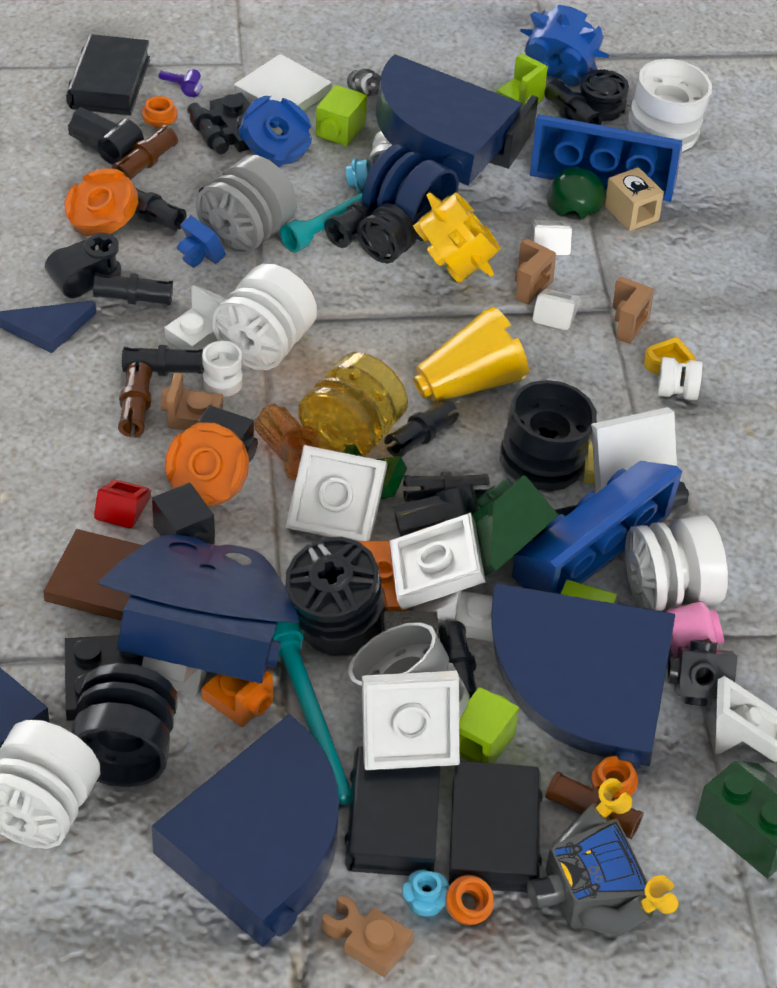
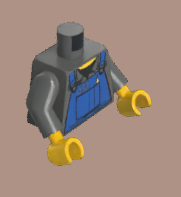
[527,778,679,936]

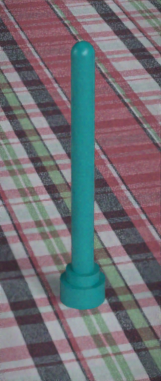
[280,193,362,253]
[274,622,351,805]

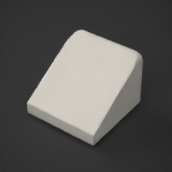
[531,220,572,255]
[532,288,581,330]

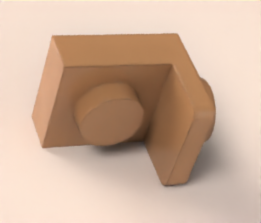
[515,239,556,305]
[613,277,654,344]
[161,373,224,430]

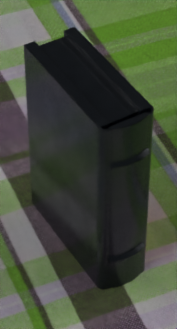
[66,34,150,116]
[344,746,440,876]
[448,761,543,893]

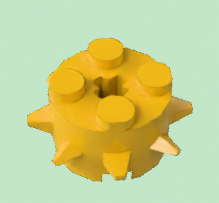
[413,192,501,283]

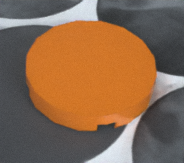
[64,168,138,236]
[165,423,249,507]

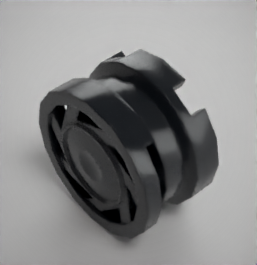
[580,69,629,121]
[357,203,417,264]

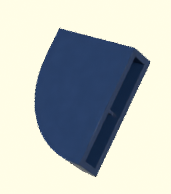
[376,54,522,186]
[117,534,282,684]
[491,583,675,769]
[152,714,339,947]

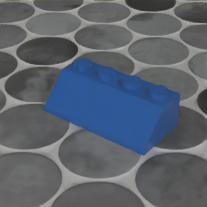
[530,114,682,202]
[511,461,682,594]

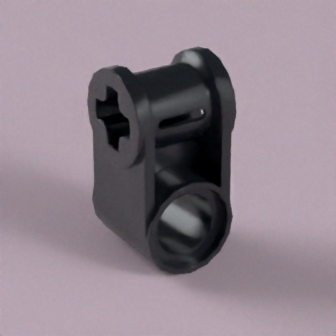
[45,233,121,298]

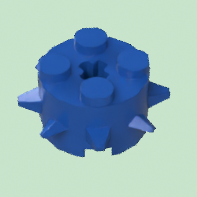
[520,5,609,87]

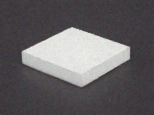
[234,54,332,111]
[591,407,677,493]
[286,445,388,541]
[390,513,486,610]
[362,671,459,770]

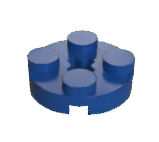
[238,96,312,167]

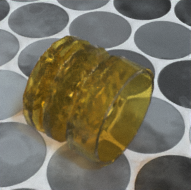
[298,352,408,457]

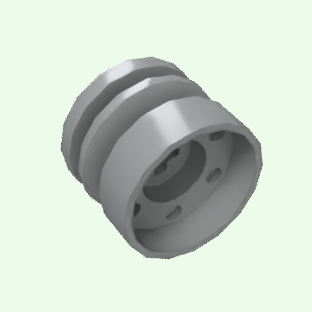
[196,155,297,255]
[348,622,469,718]

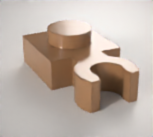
[321,896,414,978]

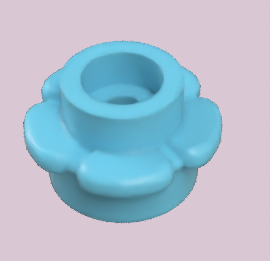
[346,158,371,194]
[402,869,449,916]

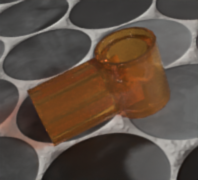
[254,403,319,480]

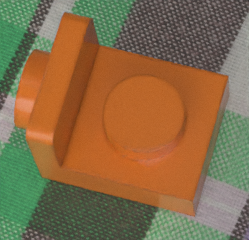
[201,670,274,728]

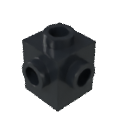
[668,640,738,706]

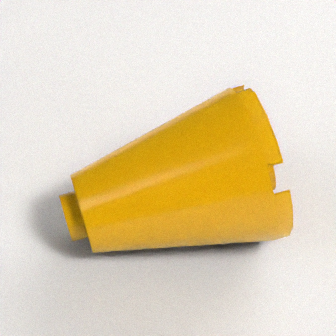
[413,307,529,402]

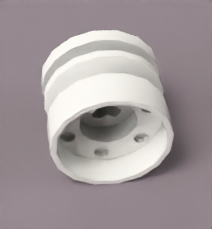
[627,59,712,152]
[212,264,317,370]
[625,515,728,612]
[0,720,100,849]

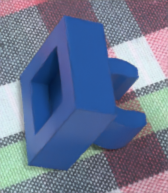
[177,215,226,268]

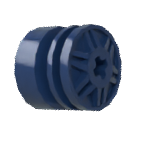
[362,144,459,241]

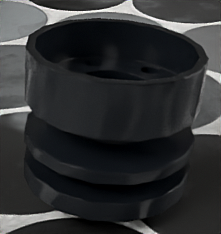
[500,380,597,491]
[285,537,388,655]
[71,663,178,787]

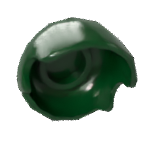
[546,167,606,219]

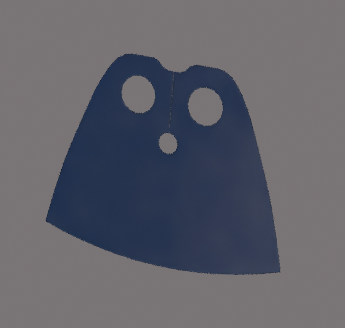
[97,534,300,623]

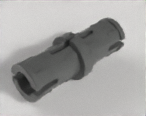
[347,68,381,97]

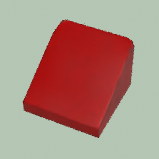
[94,479,152,528]

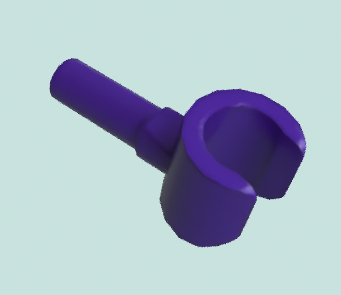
[159,69,203,97]

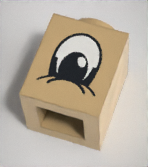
[604,167,664,231]

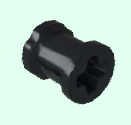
[324,201,371,248]

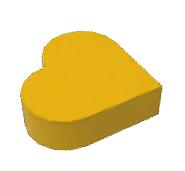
[644,336,696,380]

